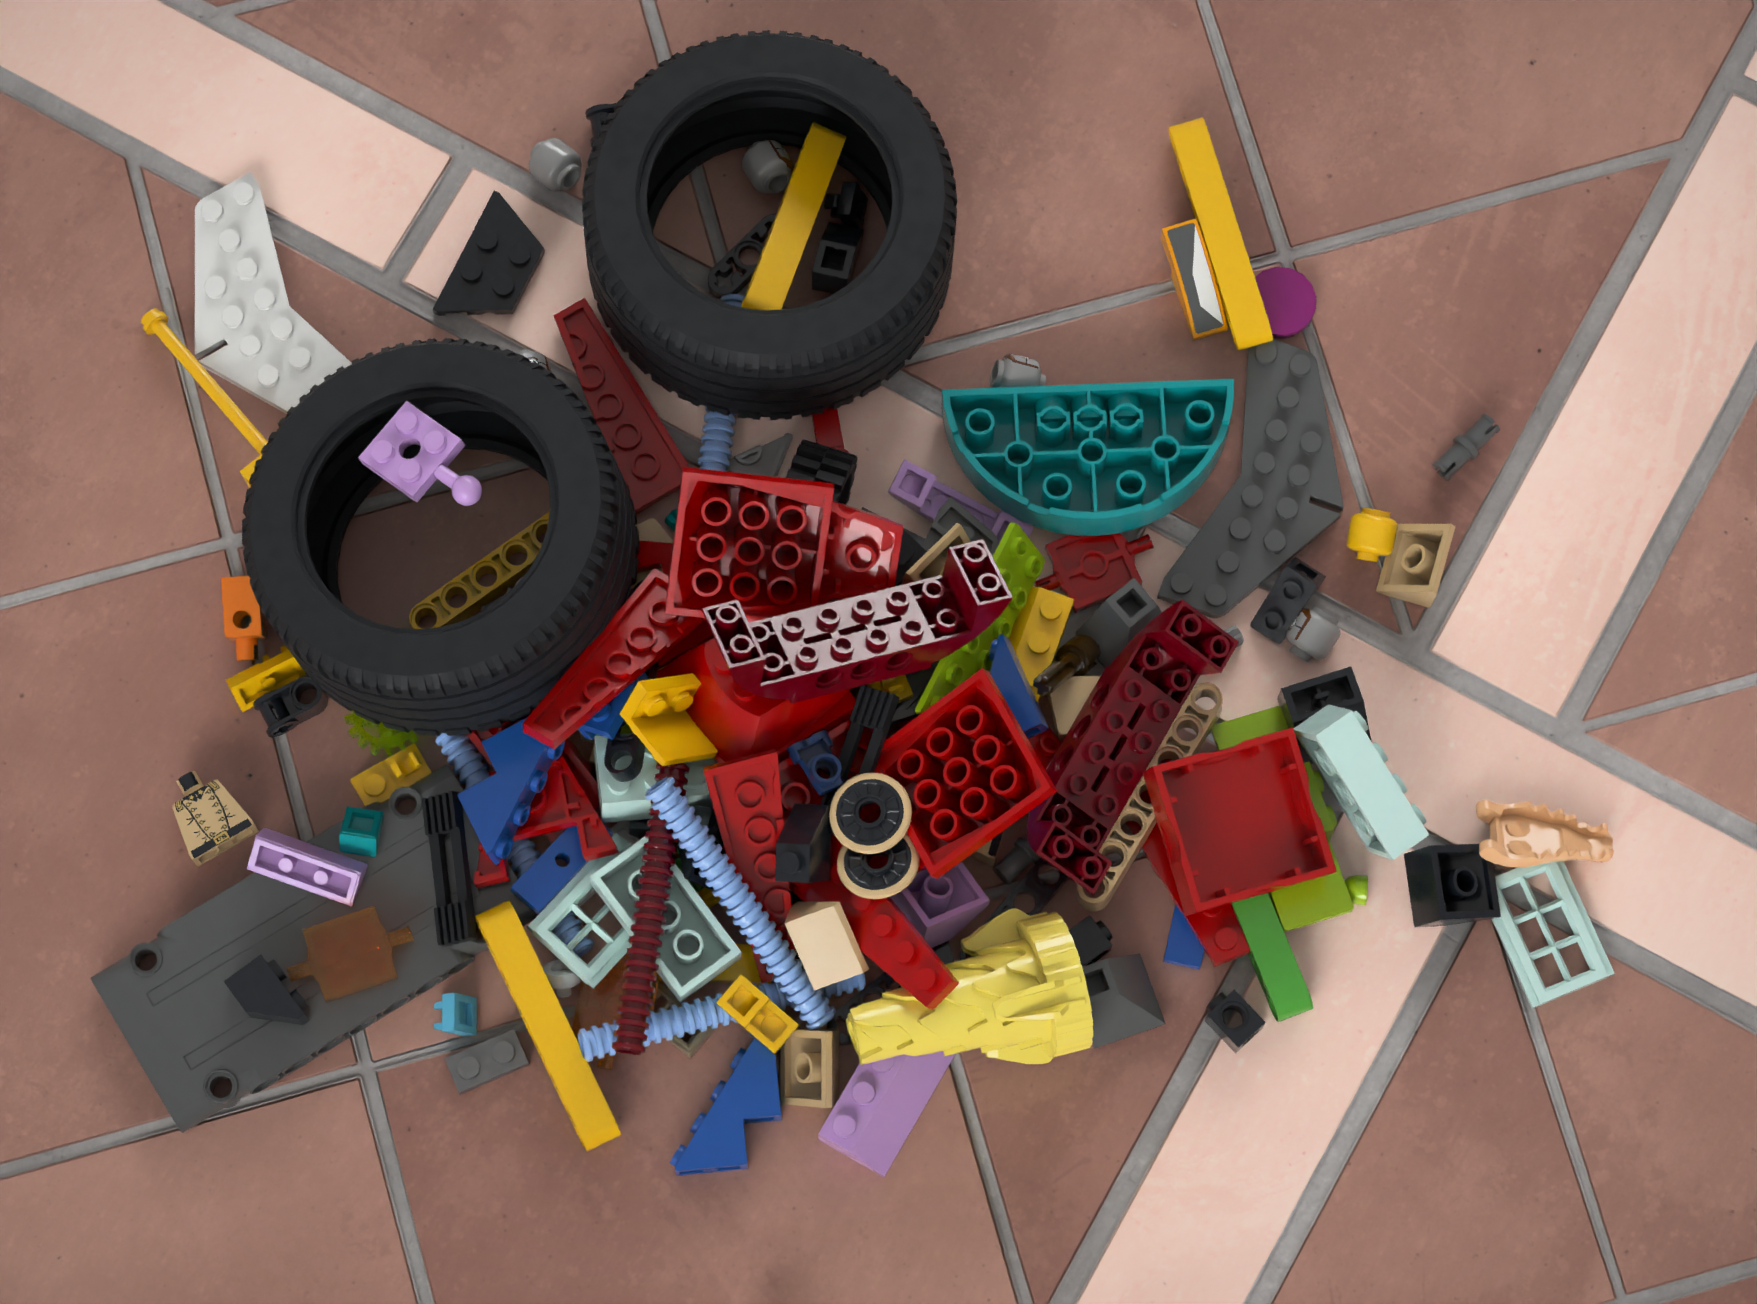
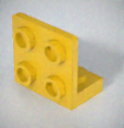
[620,673,718,766]

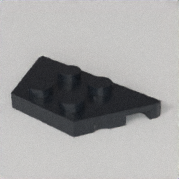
[433,190,545,316]

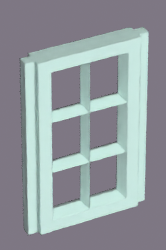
[527,833,632,989]
[1492,861,1615,1008]

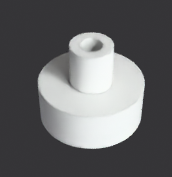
[543,959,581,998]

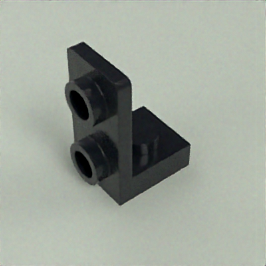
[1250,557,1326,644]

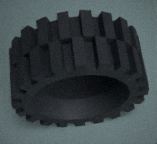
[786,439,858,505]

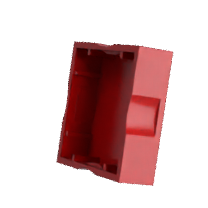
[1142,727,1337,916]

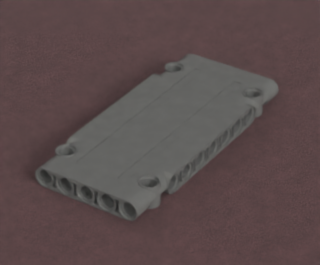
[91,764,538,1133]

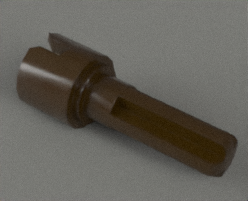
[1033,634,1101,696]

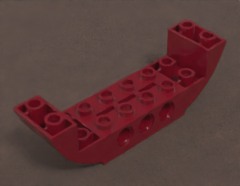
[702,539,1013,704]
[1027,600,1239,894]

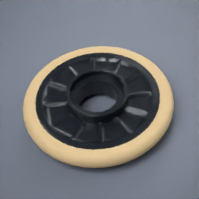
[829,773,912,854]
[837,833,920,899]

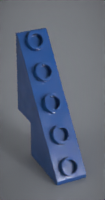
[989,634,1049,739]
[457,717,565,865]
[670,1033,782,1176]

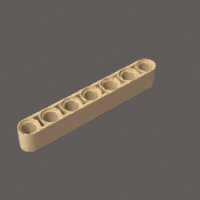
[1077,682,1223,912]

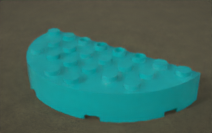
[941,379,1234,536]

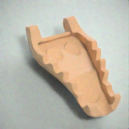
[1476,800,1614,868]

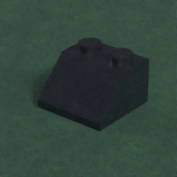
[1404,844,1501,928]

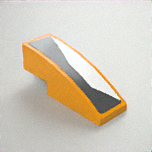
[1160,218,1228,341]

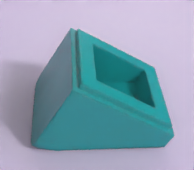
[339,806,384,857]

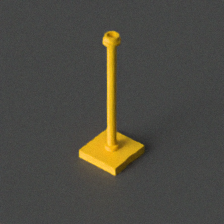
[141,308,268,488]

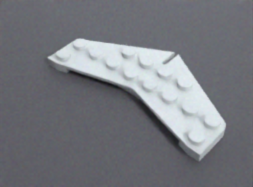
[195,172,352,414]

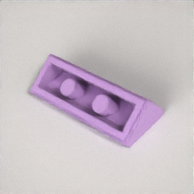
[247,828,368,907]

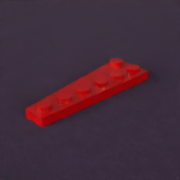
[554,298,690,514]
[522,568,706,749]
[703,748,796,983]
[1126,759,1250,967]
[789,834,959,1010]

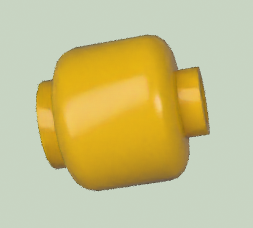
[1346,508,1398,563]

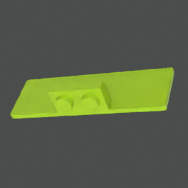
[915,522,1045,716]
[1211,706,1354,932]

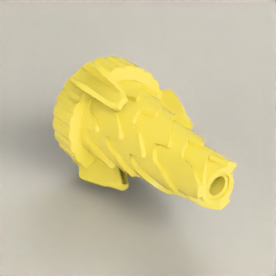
[846,908,1093,1065]

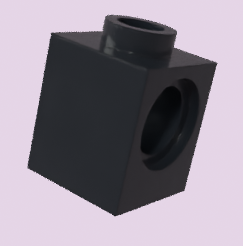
[1069,915,1113,967]
[1205,989,1266,1054]

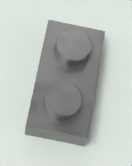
[445,1029,529,1095]

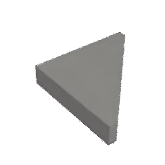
[726,433,793,477]

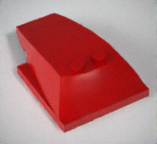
[665,467,903,623]
[657,599,856,764]
[860,668,1057,879]

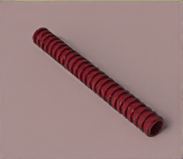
[612,762,690,1055]

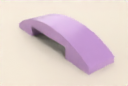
[888,459,1034,543]

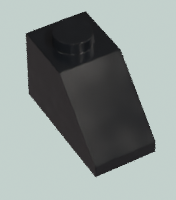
[775,803,831,883]

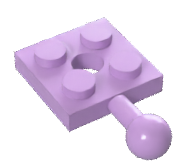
[358,401,482,506]

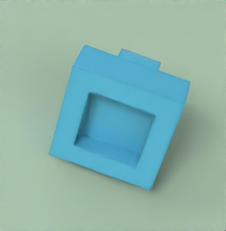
[434,993,477,1036]

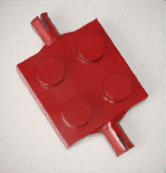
[1034,533,1154,613]

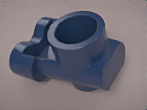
[786,730,844,796]

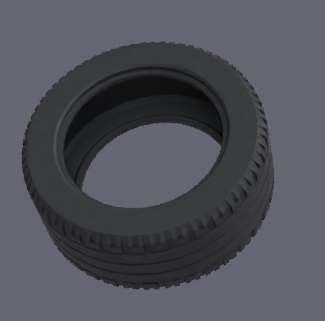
[582,30,957,420]
[242,338,639,736]

